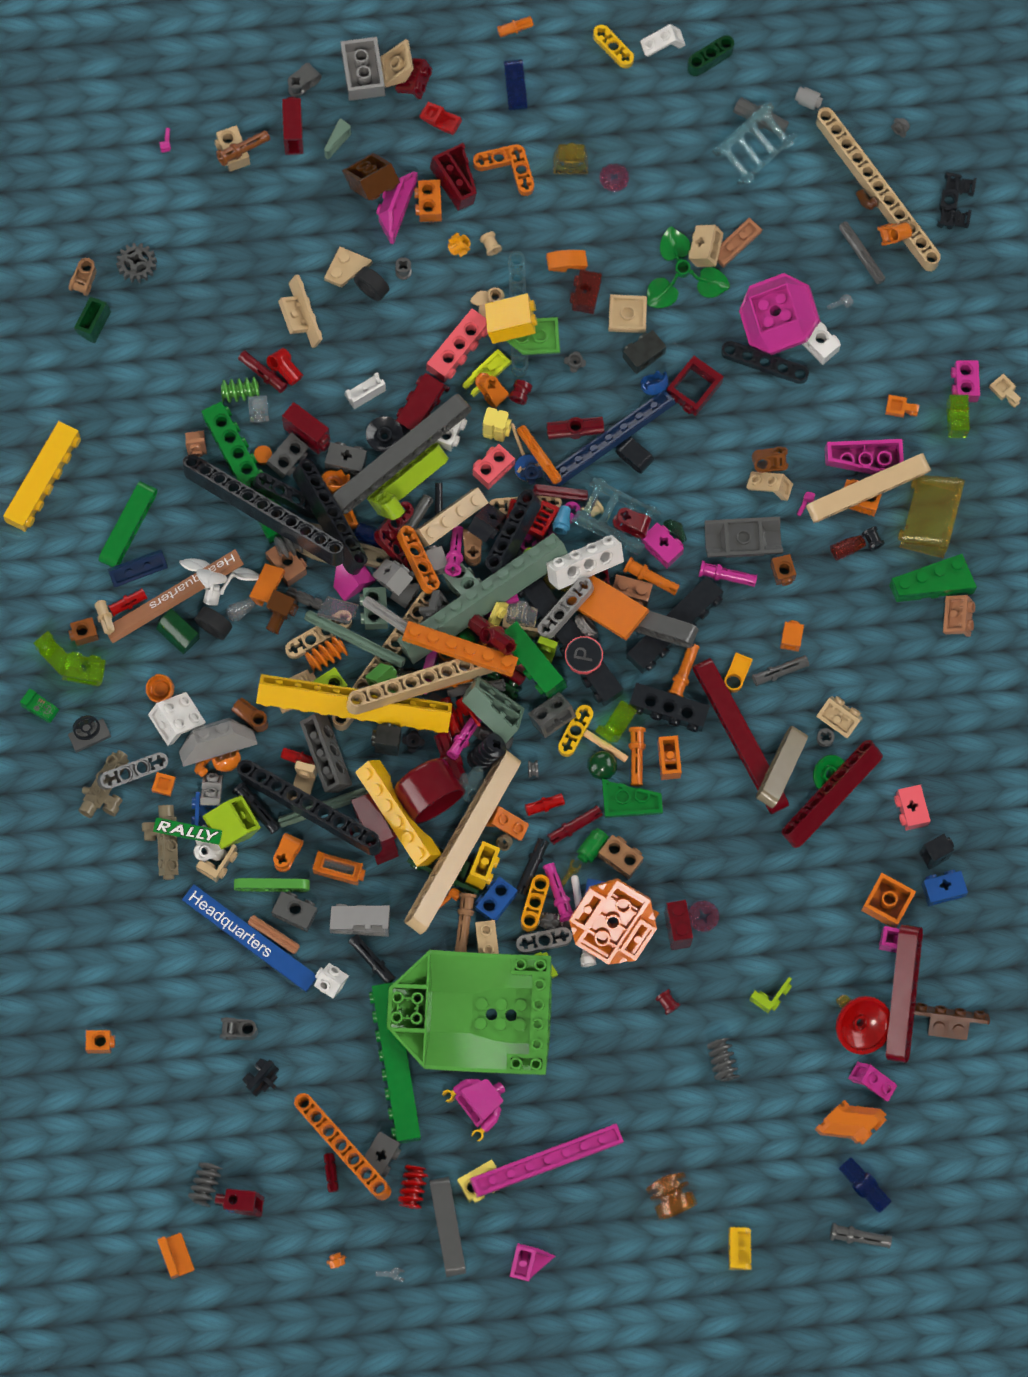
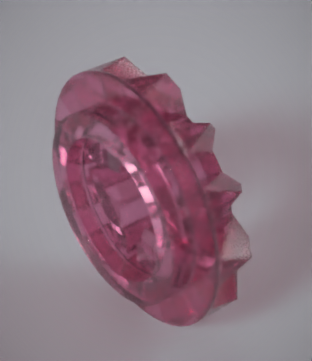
[600,163,629,191]
[688,901,719,932]

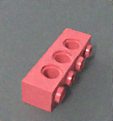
[427,308,488,383]

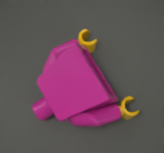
[442,1079,505,1141]

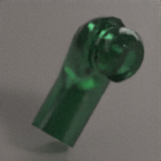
[663,519,687,543]

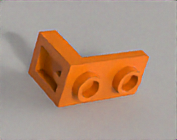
[486,806,529,841]

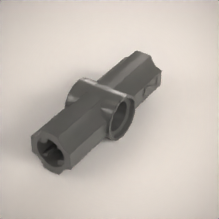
[733,97,789,137]

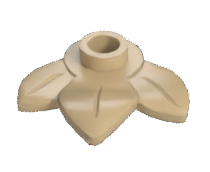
[470,288,505,318]

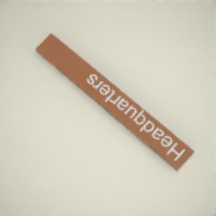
[108,549,244,643]

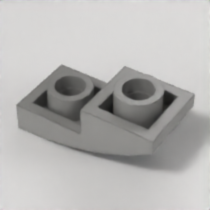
[200,773,223,806]

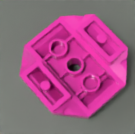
[739,273,820,355]

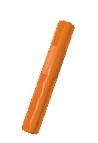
[517,425,562,484]

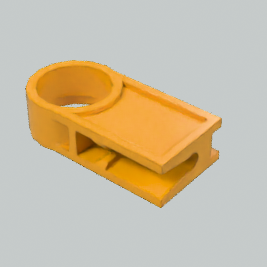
[724,652,753,693]

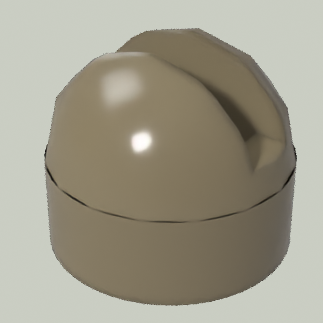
[496,834,513,851]

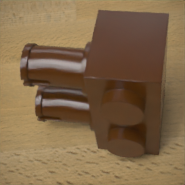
[266,590,299,635]

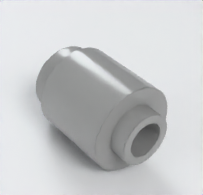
[795,87,823,110]

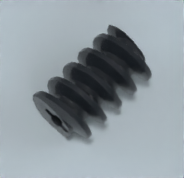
[467,733,506,772]

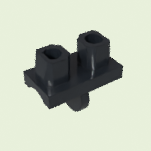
[243,1058,279,1097]

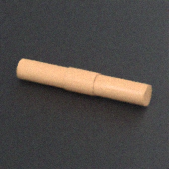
[583,730,629,763]

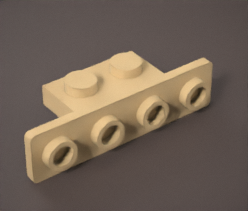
[278,275,322,348]

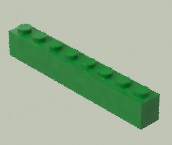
[369,982,421,1144]

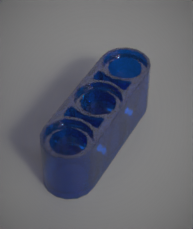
[504,59,527,111]

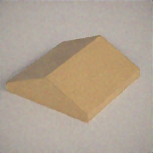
[380,39,414,87]

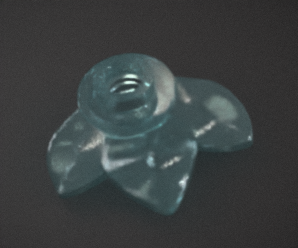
[459,766,484,803]

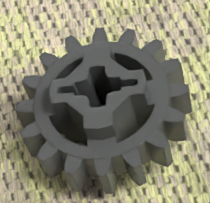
[116,243,157,283]

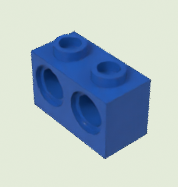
[475,877,518,923]

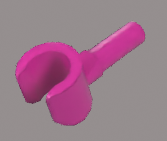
[159,128,171,153]
[797,492,815,516]

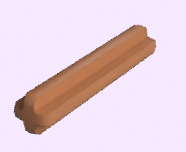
[248,915,300,954]

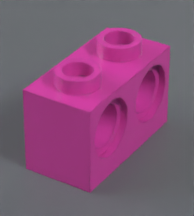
[951,360,980,402]

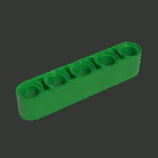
[98,481,158,567]

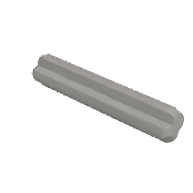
[363,596,408,633]

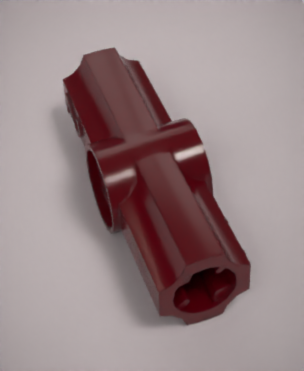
[546,417,604,440]
[468,615,517,655]
[434,731,469,788]

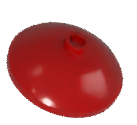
[836,996,890,1054]

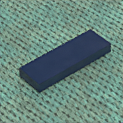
[108,549,168,588]

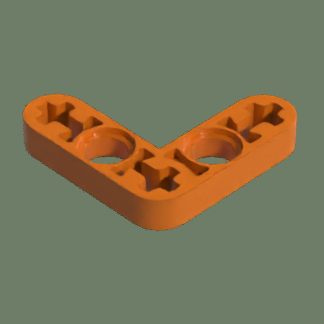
[473,144,534,196]

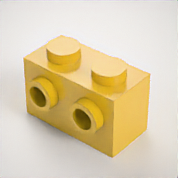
[465,841,500,890]

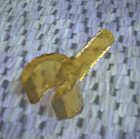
[561,859,581,886]
[836,995,851,1008]

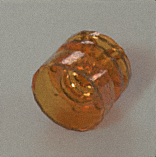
[646,1172,698,1221]

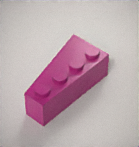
[824,439,904,475]

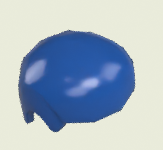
[640,371,669,396]

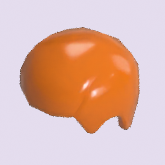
[321,469,350,495]
[146,674,175,703]
[212,750,241,772]

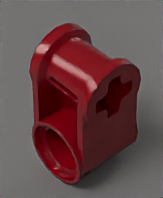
[612,508,651,539]

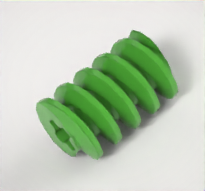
[221,377,260,403]

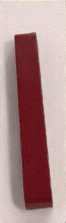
[692,658,789,815]

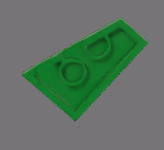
[602,779,663,818]

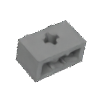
[372,558,413,596]

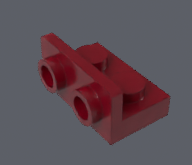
[395,58,432,99]

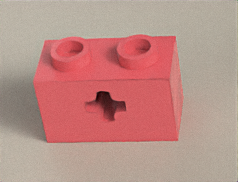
[894,785,931,831]

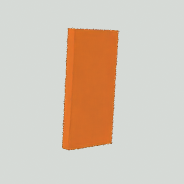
[567,575,649,640]

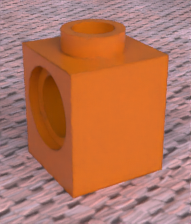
[780,620,804,652]
[86,1030,115,1054]

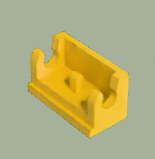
[729,1227,751,1270]

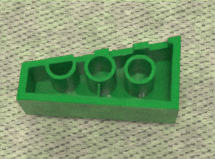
[889,554,977,602]
[504,621,567,699]

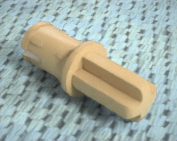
[95,600,115,635]

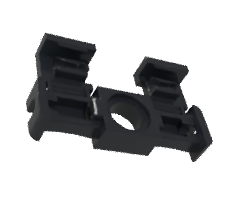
[937,172,977,229]

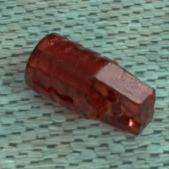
[830,535,866,561]

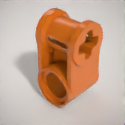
[877,222,912,246]
[475,372,509,408]
[273,833,304,873]

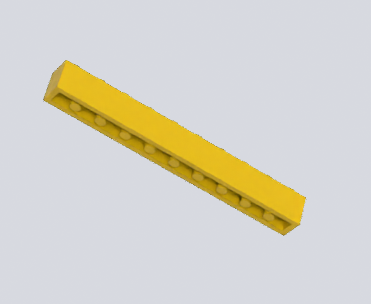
[256,674,452,733]

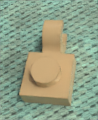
[989,374,1021,408]

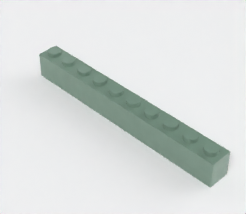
[397,533,568,664]

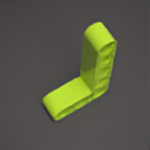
[367,443,449,520]

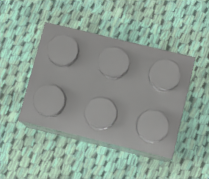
[341,37,385,101]

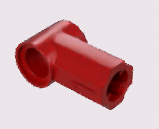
[266,348,303,386]

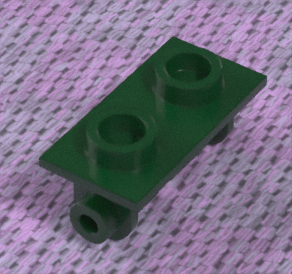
[483,672,522,701]

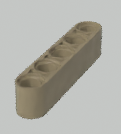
[755,726,808,808]

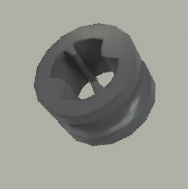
[816,728,835,747]
[528,760,539,778]

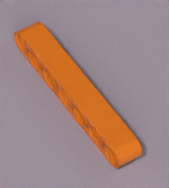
[294,1093,391,1200]

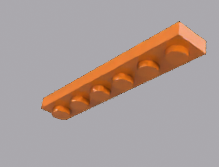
[402,621,518,677]

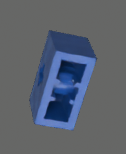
[921,870,968,907]

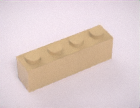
[415,487,489,547]

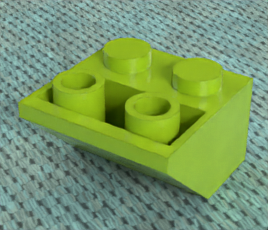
[202,795,261,850]

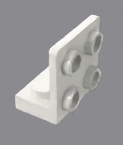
[148,692,206,746]

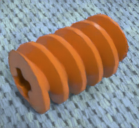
[305,636,348,672]

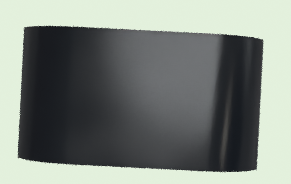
[615,437,654,474]

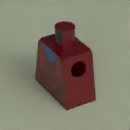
[215,1189,265,1217]

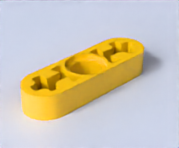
[593,25,634,68]
[558,705,593,757]

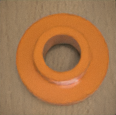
[326,1253,346,1269]

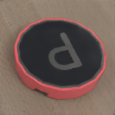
[565,636,603,675]

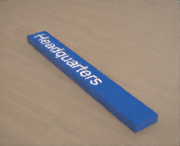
[182,885,317,993]

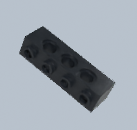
[629,683,710,732]

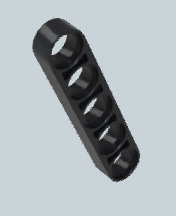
[721,341,809,384]

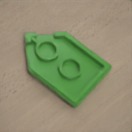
[507,317,560,355]

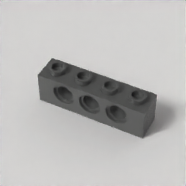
[300,714,352,793]

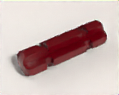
[324,1153,339,1193]

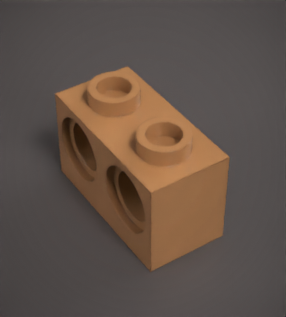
[598,834,644,880]

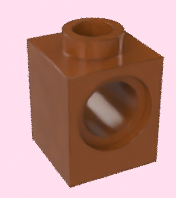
[770,554,797,586]
[68,617,99,646]

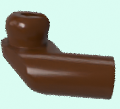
[855,189,878,210]

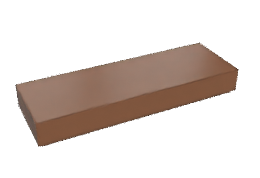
[717,218,762,268]

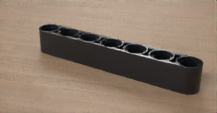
[293,459,368,575]

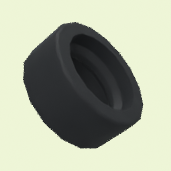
[354,267,389,301]
[195,607,233,640]

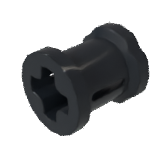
[862,526,885,551]

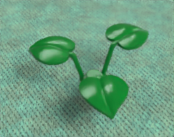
[647,226,730,309]

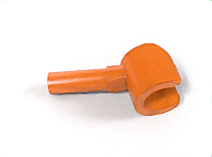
[439,888,462,909]

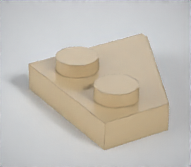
[324,247,372,288]

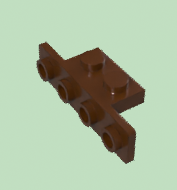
[914,1003,990,1040]

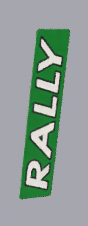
[153,818,222,845]

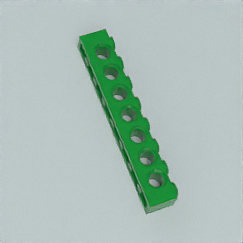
[201,401,281,543]

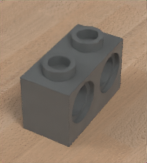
[266,432,309,478]
[528,692,576,738]

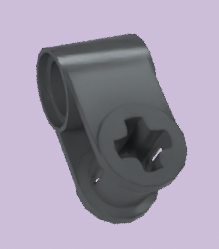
[288,63,322,97]
[390,571,421,609]
[219,1017,258,1040]

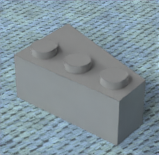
[330,904,390,937]

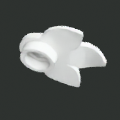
[194,825,227,861]

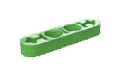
[234,878,310,892]

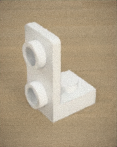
[640,24,685,57]

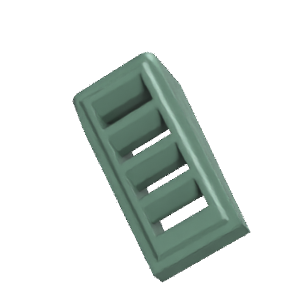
[324,118,351,159]

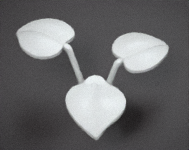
[179,558,259,606]

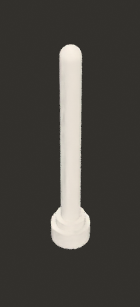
[571,875,596,967]

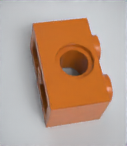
[657,735,682,780]

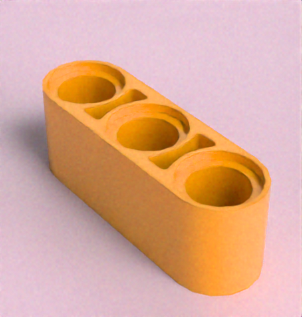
[521,874,549,932]

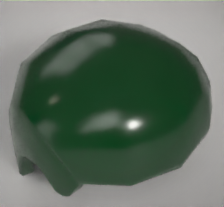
[587,751,617,780]

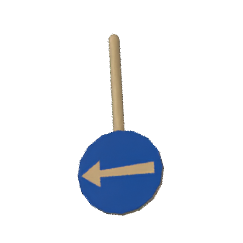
[511,423,542,482]

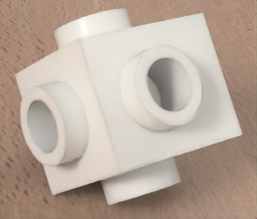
[314,963,349,999]

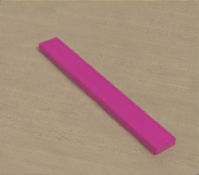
[470,1124,624,1198]

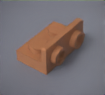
[613,574,653,607]
[943,595,975,637]

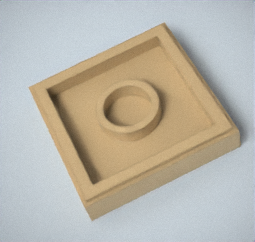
[608,295,647,333]

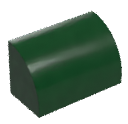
[74,296,111,343]
[156,608,200,655]

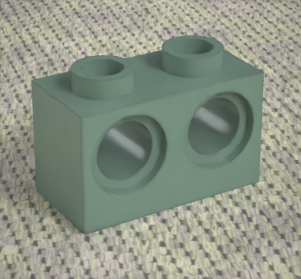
[443,563,482,598]
[360,587,388,630]

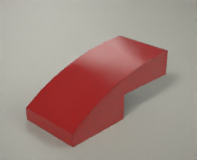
[419,102,462,136]

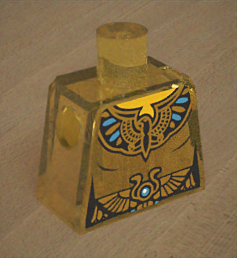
[553,143,588,174]

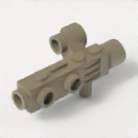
[78,750,129,818]
[142,805,178,880]

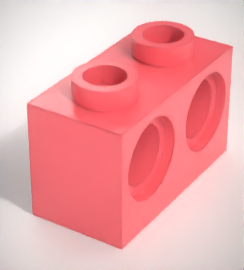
[472,444,515,490]

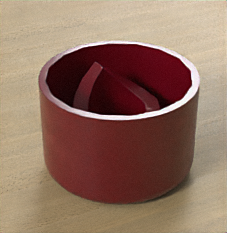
[394,758,465,824]

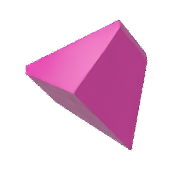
[334,564,376,602]
[510,1243,555,1281]

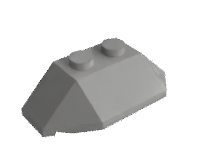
[179,718,257,767]

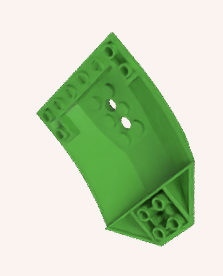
[387,950,552,1075]

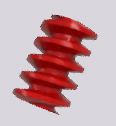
[398,1165,428,1209]

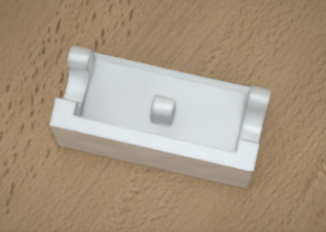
[344,372,386,409]

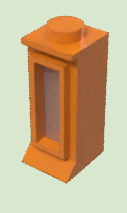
[312,851,366,886]

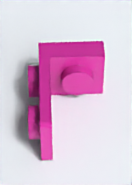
[848,1062,897,1101]

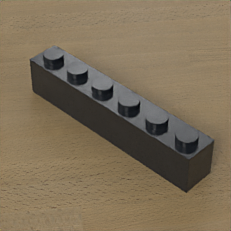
[627,576,724,674]

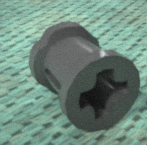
[395,258,412,280]

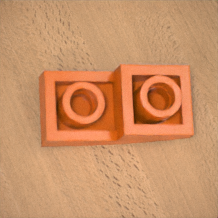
[546,250,588,272]

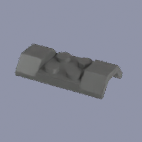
[704,516,783,558]

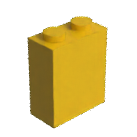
[485,293,538,344]

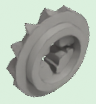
[575,614,598,639]

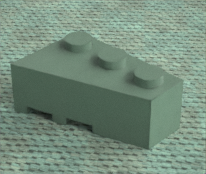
[462,676,525,744]

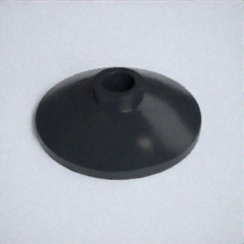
[366,416,403,452]

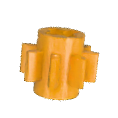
[448,233,471,257]

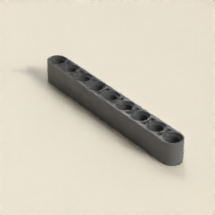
[332,394,472,514]

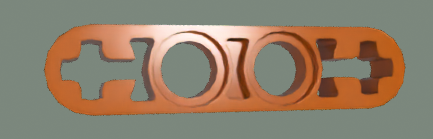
[397,525,440,594]

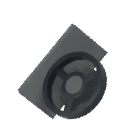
[68,715,111,753]

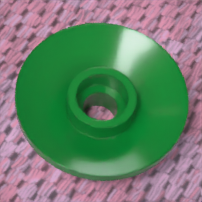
[813,755,844,789]

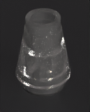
[226,598,255,622]

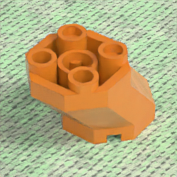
[815,1100,887,1145]

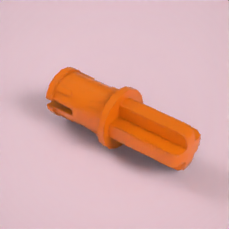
[497,16,534,38]

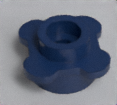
[520,463,543,485]

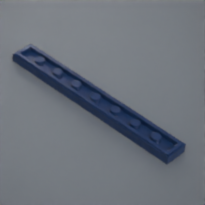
[543,391,676,487]

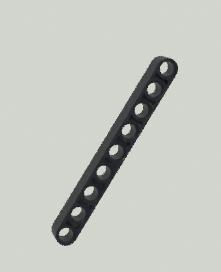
[237,760,382,856]

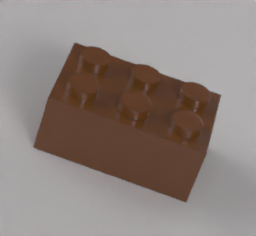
[342,153,400,200]

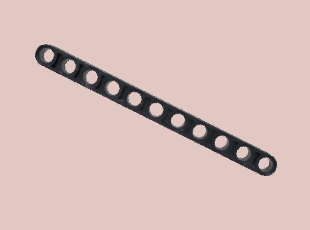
[183,455,345,566]

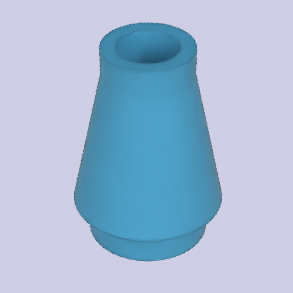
[552,505,571,535]

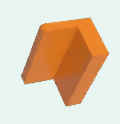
[249,563,285,606]
[157,1233,194,1279]

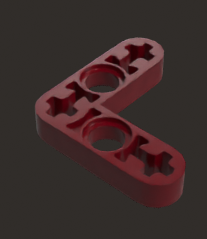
[374,501,415,572]

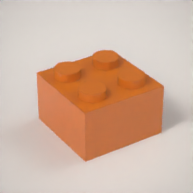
[861,873,916,928]

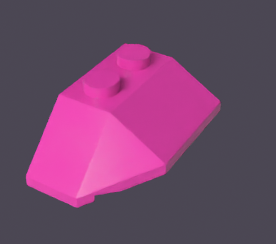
[376,172,418,244]

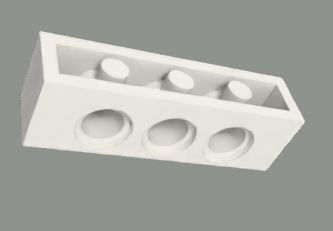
[773,310,841,365]
[546,535,624,590]

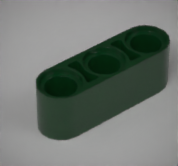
[687,35,734,76]

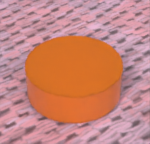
[254,445,273,465]

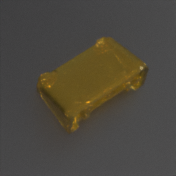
[897,475,965,558]

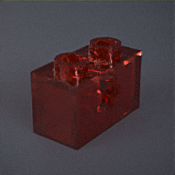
[570,269,602,315]

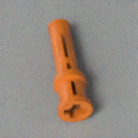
[623,557,680,596]
[667,644,700,697]
[629,727,646,786]

